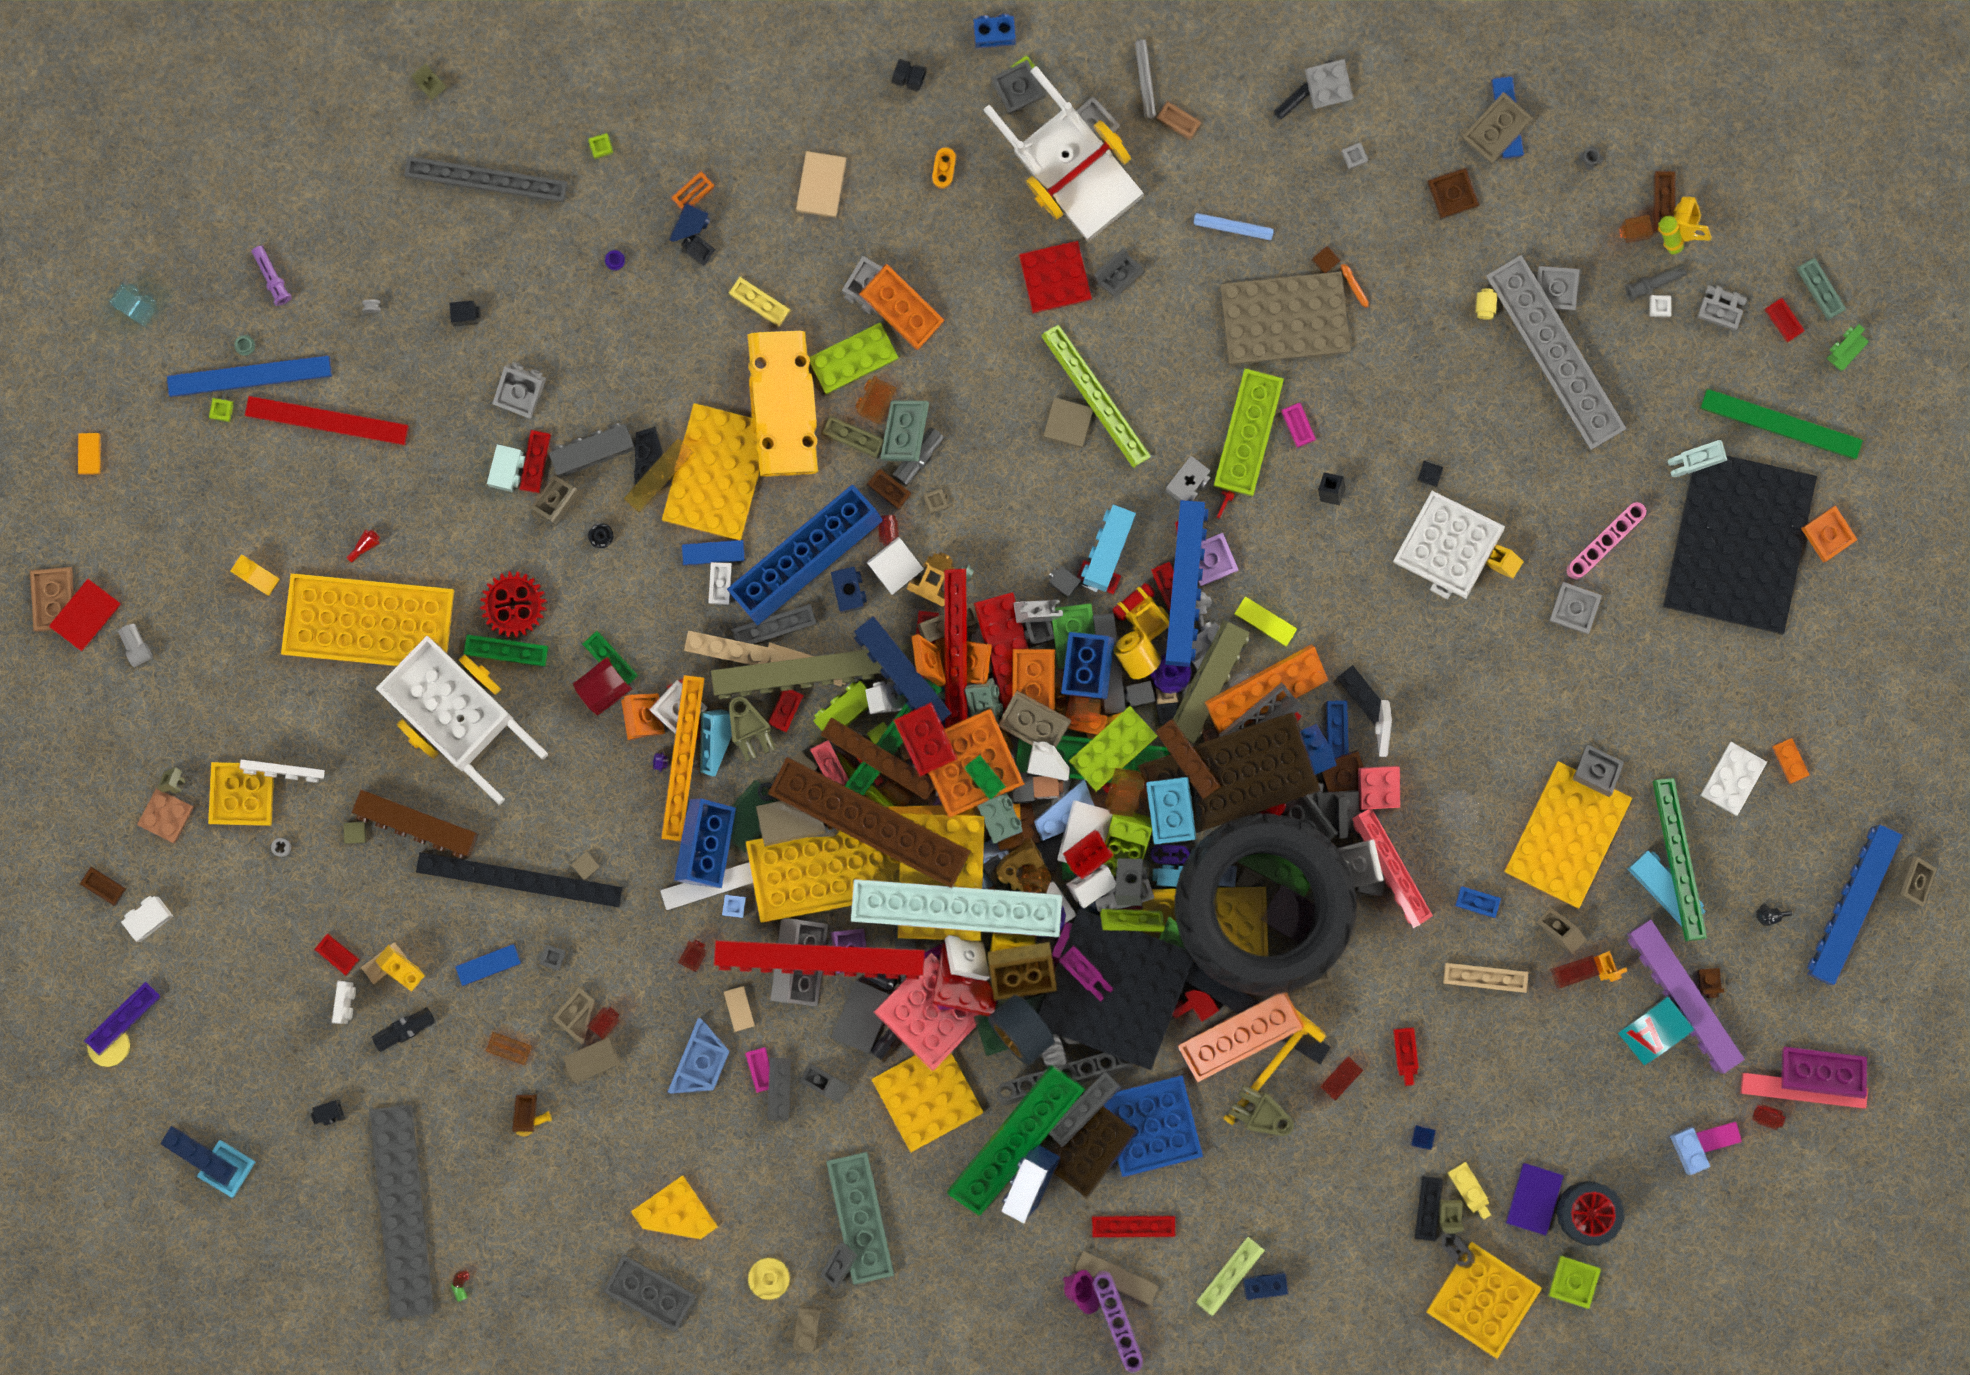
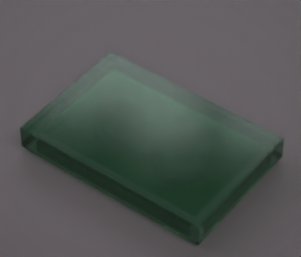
[730,780,779,853]

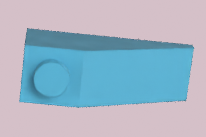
[700,709,732,776]

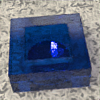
[1410,1125,1436,1150]

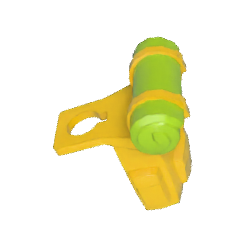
[1658,197,1711,254]

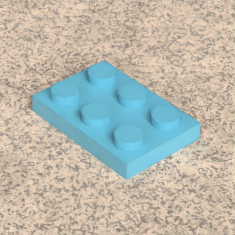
[1146,777,1196,844]

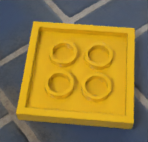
[208,762,274,826]

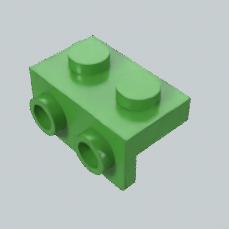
[1826,324,1868,371]

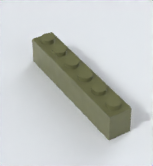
[1173,619,1250,743]

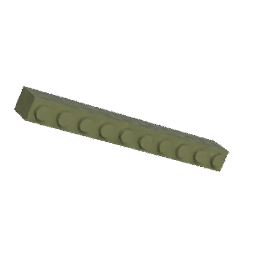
[711,643,916,700]

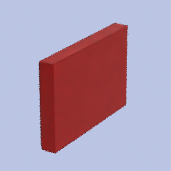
[49,579,121,652]
[894,702,958,777]

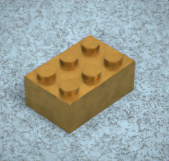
[987,942,1057,1000]

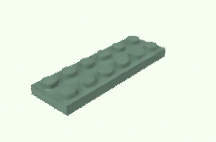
[826,1152,894,1285]

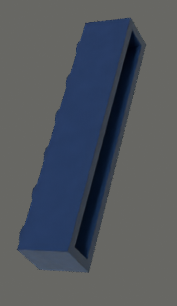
[854,616,951,722]

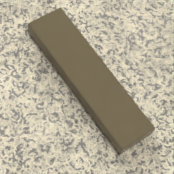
[1074,1250,1159,1305]

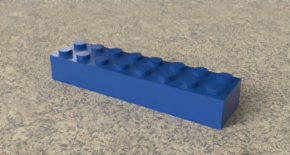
[727,484,883,626]

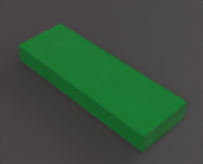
[582,631,638,685]

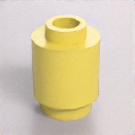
[1476,289,1497,320]

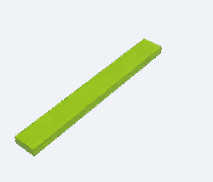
[1041,325,1151,468]

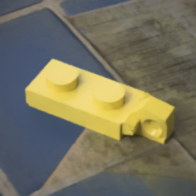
[1447,1162,1491,1219]

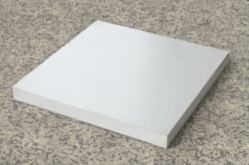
[1393,491,1505,599]

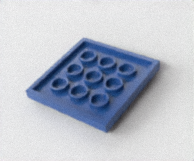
[1104,1075,1203,1177]

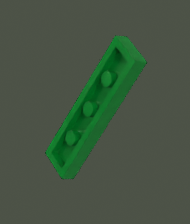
[464,635,549,667]

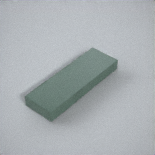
[1796,258,1846,320]

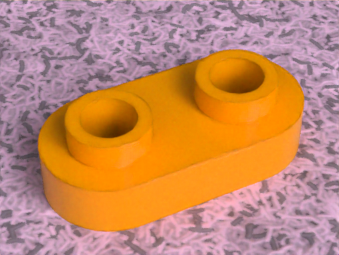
[932,147,956,189]

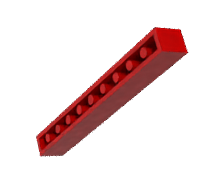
[714,941,925,980]

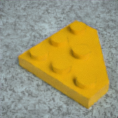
[631,1175,718,1239]

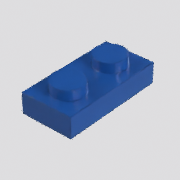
[1455,886,1501,918]

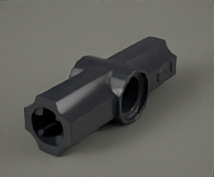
[371,1007,436,1052]

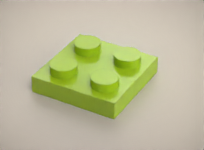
[1548,1256,1601,1309]

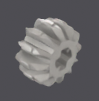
[1042,1034,1067,1068]

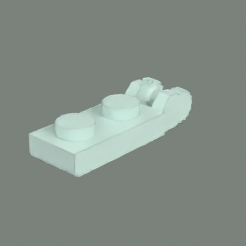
[1668,440,1727,477]

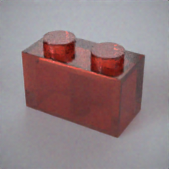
[1550,955,1600,988]

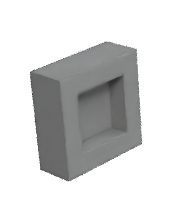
[1341,143,1368,170]

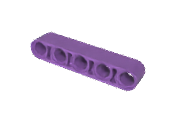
[1094,1271,1143,1372]

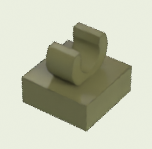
[157,767,185,794]

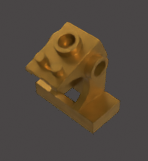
[906,552,955,607]
[996,838,1044,891]

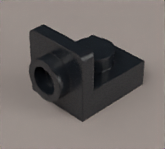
[680,235,716,266]

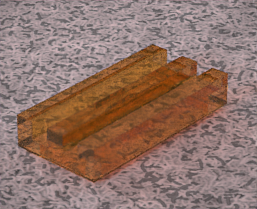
[486,1032,532,1065]

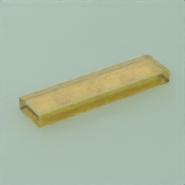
[623,438,694,513]

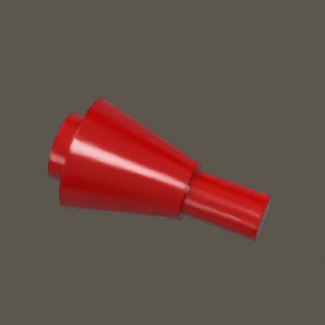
[346,529,380,563]

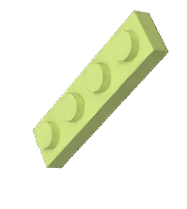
[1196,1237,1265,1316]

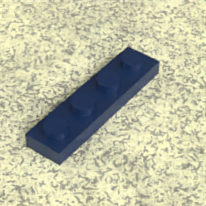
[160,1126,238,1186]

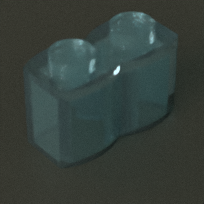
[108,283,158,328]

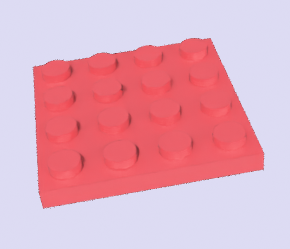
[874,953,985,1071]

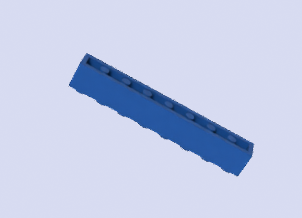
[1166,500,1209,667]
[1807,824,1903,985]

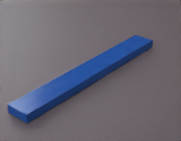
[167,356,332,397]

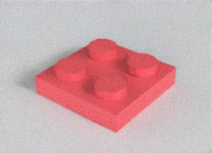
[1358,766,1400,810]

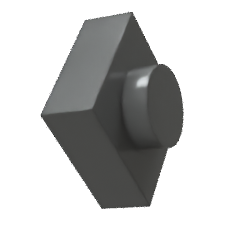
[539,945,567,971]

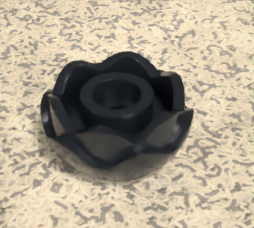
[588,523,614,548]

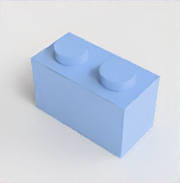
[1670,1127,1710,1175]

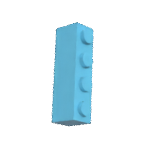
[1081,505,1136,592]
[1627,851,1706,927]

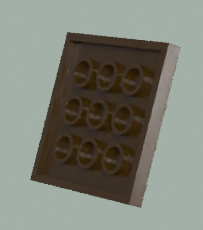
[1039,1091,1137,1199]

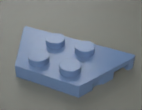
[668,1018,730,1093]

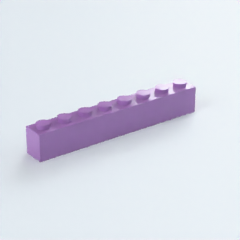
[1627,920,1745,1073]

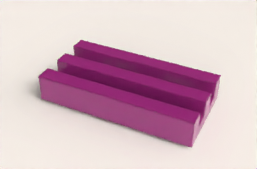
[1051,922,1073,967]

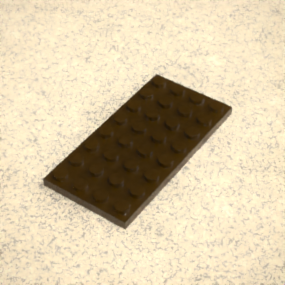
[1138,712,1321,844]

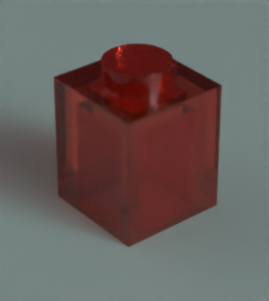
[587,1007,621,1039]

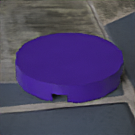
[1150,654,1191,694]

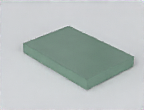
[880,400,929,461]

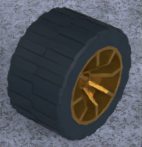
[988,995,1054,1065]

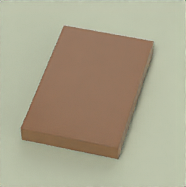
[30,567,74,632]

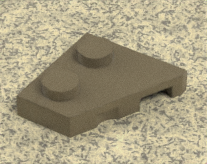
[552,987,595,1045]

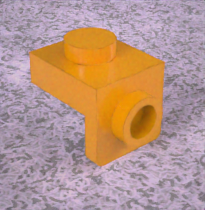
[1592,951,1627,982]

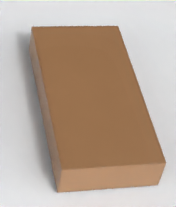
[1156,101,1201,140]

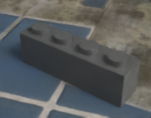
[549,423,635,478]

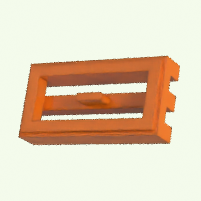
[671,171,715,209]

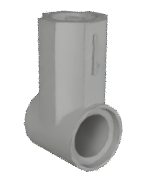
[118,623,153,667]

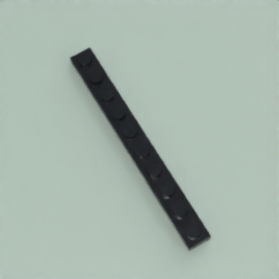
[416,852,623,908]

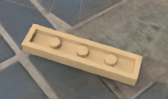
[1443,963,1528,993]

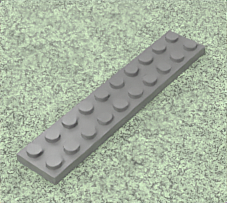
[1486,255,1626,450]

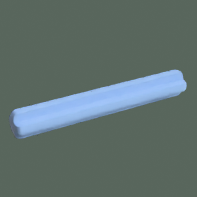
[1194,213,1273,240]

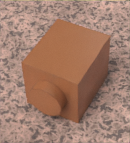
[1033,776,1064,800]

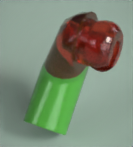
[451,1270,470,1302]

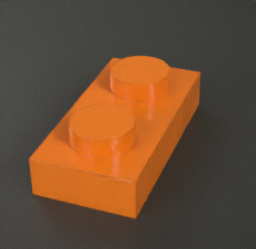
[1772,738,1809,784]

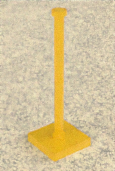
[1223,1009,1326,1126]

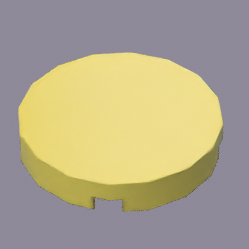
[87,1033,130,1067]
[748,1257,790,1300]

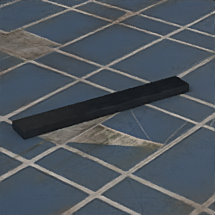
[1185,961,1331,1065]

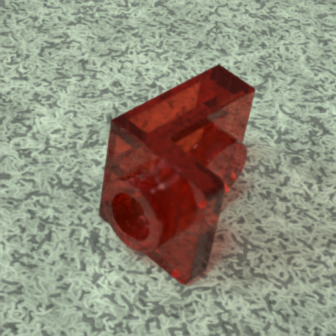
[678,939,708,973]

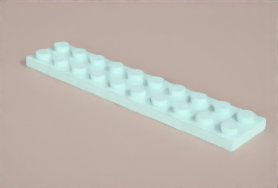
[851,879,1062,937]

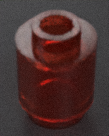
[878,515,899,546]
[1752,1104,1785,1130]

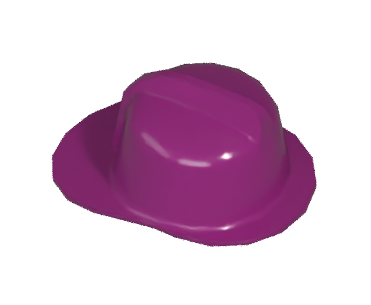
[1063,1270,1101,1314]

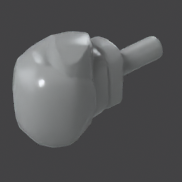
[1196,592,1212,628]

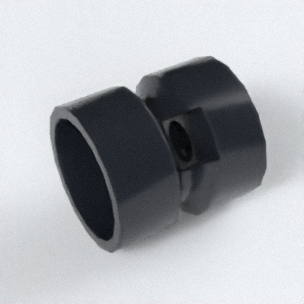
[891,59,927,93]

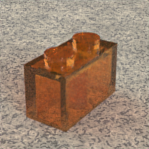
[1105,768,1145,817]

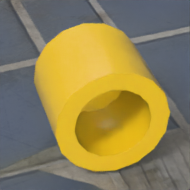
[1113,630,1161,679]

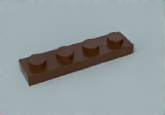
[1155,719,1221,799]

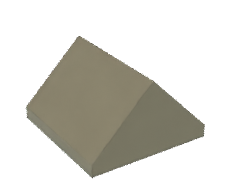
[531,475,580,526]
[1893,856,1937,907]

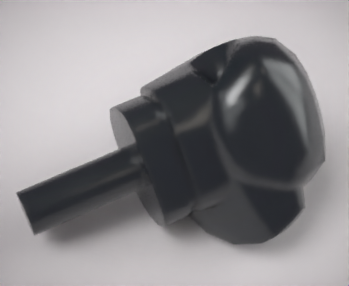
[1756,904,1792,926]

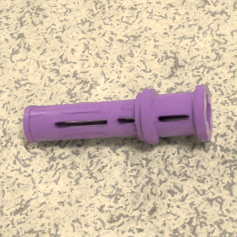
[251,246,292,306]

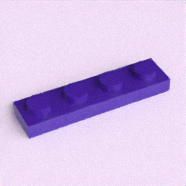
[84,982,161,1056]

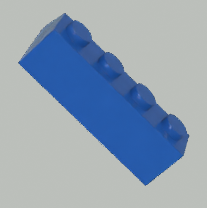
[674,798,736,889]

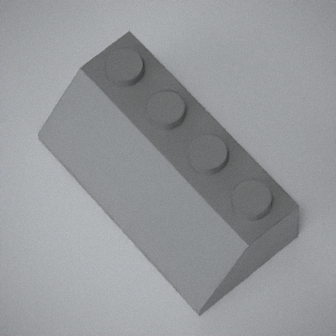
[770,918,828,1007]

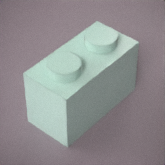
[487,444,525,492]

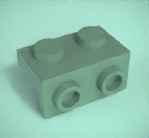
[978,794,1023,843]

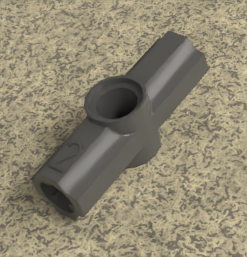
[893,427,944,486]

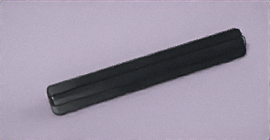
[1274,60,1334,120]

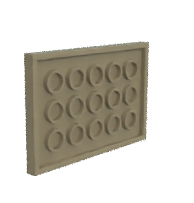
[1220,272,1351,365]

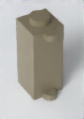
[563,1037,621,1084]

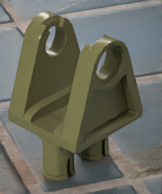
[729,697,777,762]
[1228,1084,1294,1136]

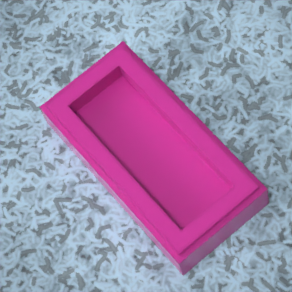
[1281,403,1316,448]
[745,1047,770,1093]
[1696,1122,1742,1153]

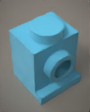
[1152,865,1183,887]

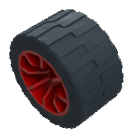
[1556,1181,1625,1246]

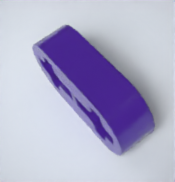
[1150,845,1190,865]

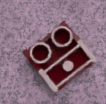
[573,657,632,716]

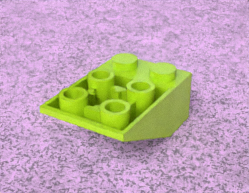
[1104,807,1152,882]

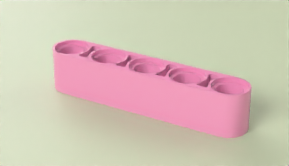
[1567,502,1646,580]

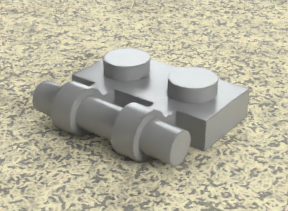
[1697,285,1747,331]

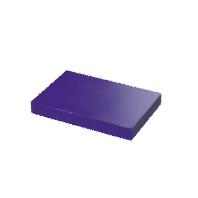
[1505,1163,1564,1236]

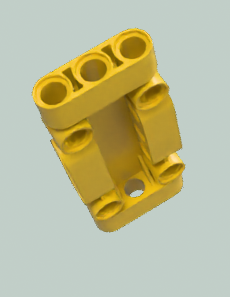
[747,331,818,477]

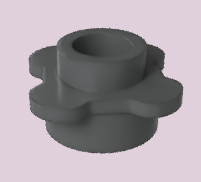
[1579,146,1603,170]

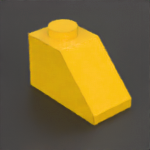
[1485,544,1524,579]
[230,554,280,596]

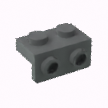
[1094,248,1144,298]
[1024,599,1054,646]

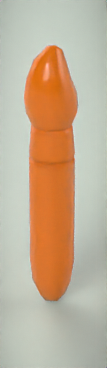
[1341,264,1368,308]

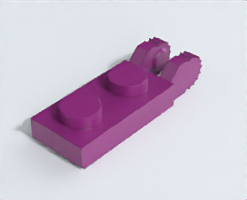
[1059,946,1113,1001]

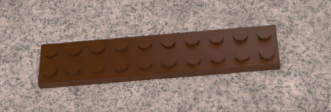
[768,757,971,888]

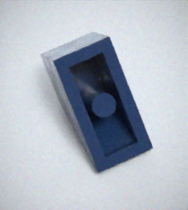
[669,202,710,242]

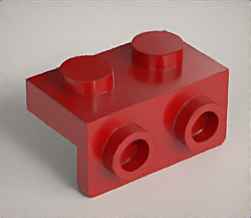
[1063,830,1114,879]

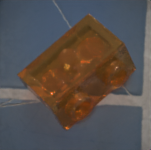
[855,375,897,425]

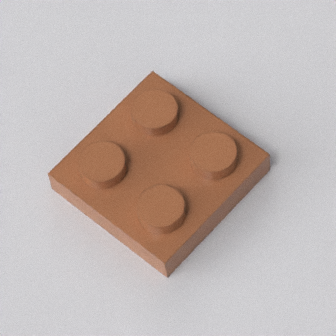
[137,788,194,843]

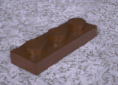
[1653,171,1675,233]

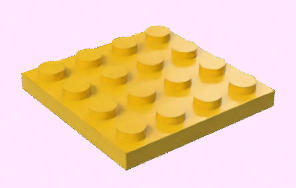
[871,1053,984,1152]
[1426,1241,1542,1359]

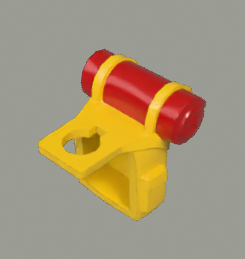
[1112,583,1170,641]

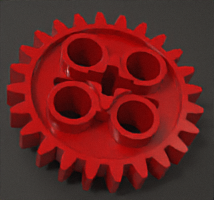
[480,571,547,638]

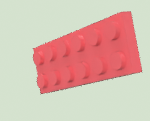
[1352,809,1433,928]

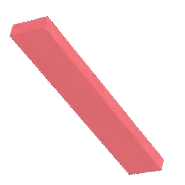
[1740,1073,1868,1109]

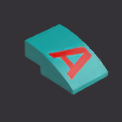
[1618,996,1694,1066]

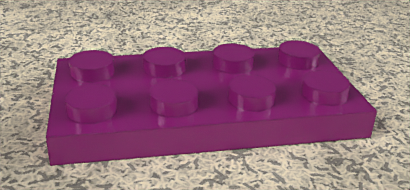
[1782,1047,1867,1099]

